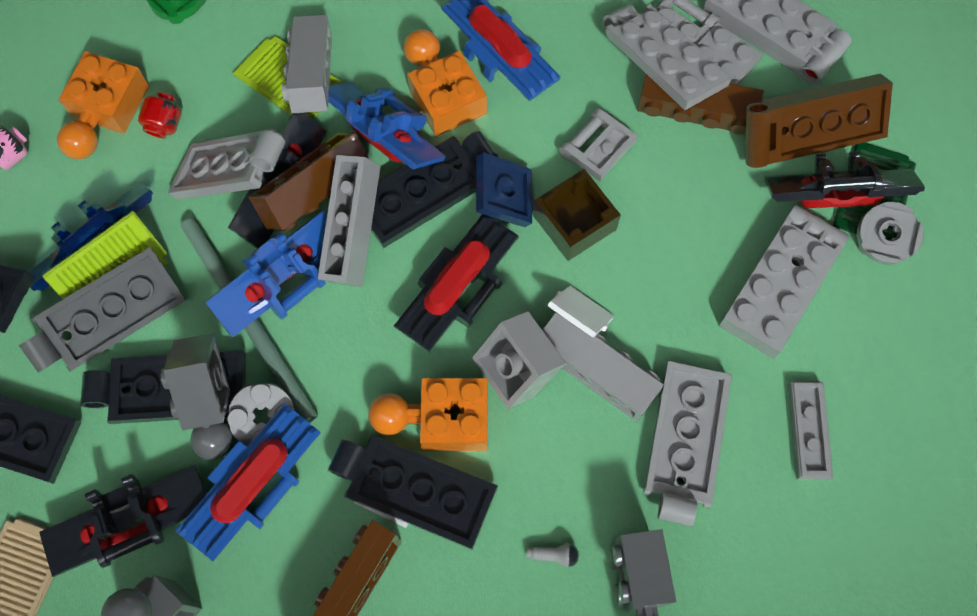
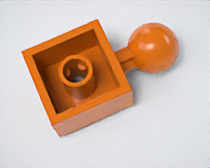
[403,29,487,137]
[57,51,149,160]
[368,378,488,451]

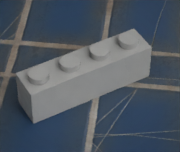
[282,15,332,113]
[318,155,380,287]
[542,312,664,423]

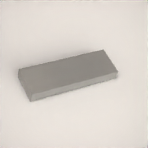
[788,381,833,480]

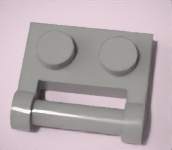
[656,0,720,45]
[559,108,638,181]

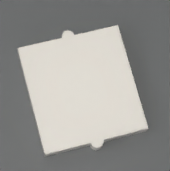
[548,285,614,338]

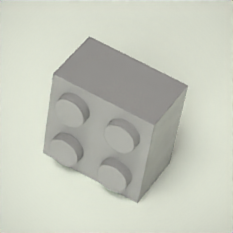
[472,311,566,409]

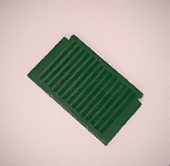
[833,142,916,240]

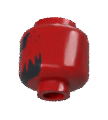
[138,92,182,139]

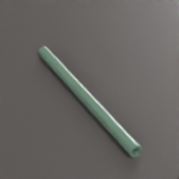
[181,218,318,423]

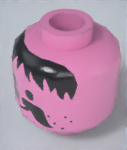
[0,126,28,170]

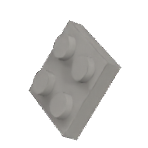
[696,22,763,85]

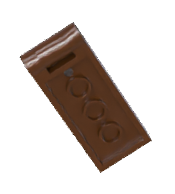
[745,73,893,168]
[313,520,402,616]

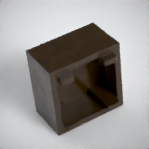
[533,169,621,261]

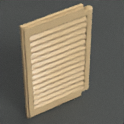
[0,517,54,616]

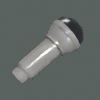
[527,543,579,568]

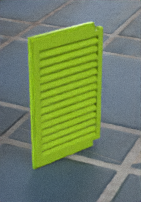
[232,36,341,119]
[42,211,168,299]

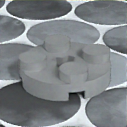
[857,202,924,265]
[228,382,294,446]

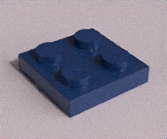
[476,152,532,227]

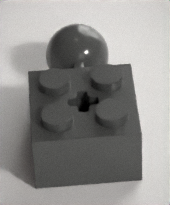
[161,333,234,460]
[609,529,677,616]
[101,575,202,616]

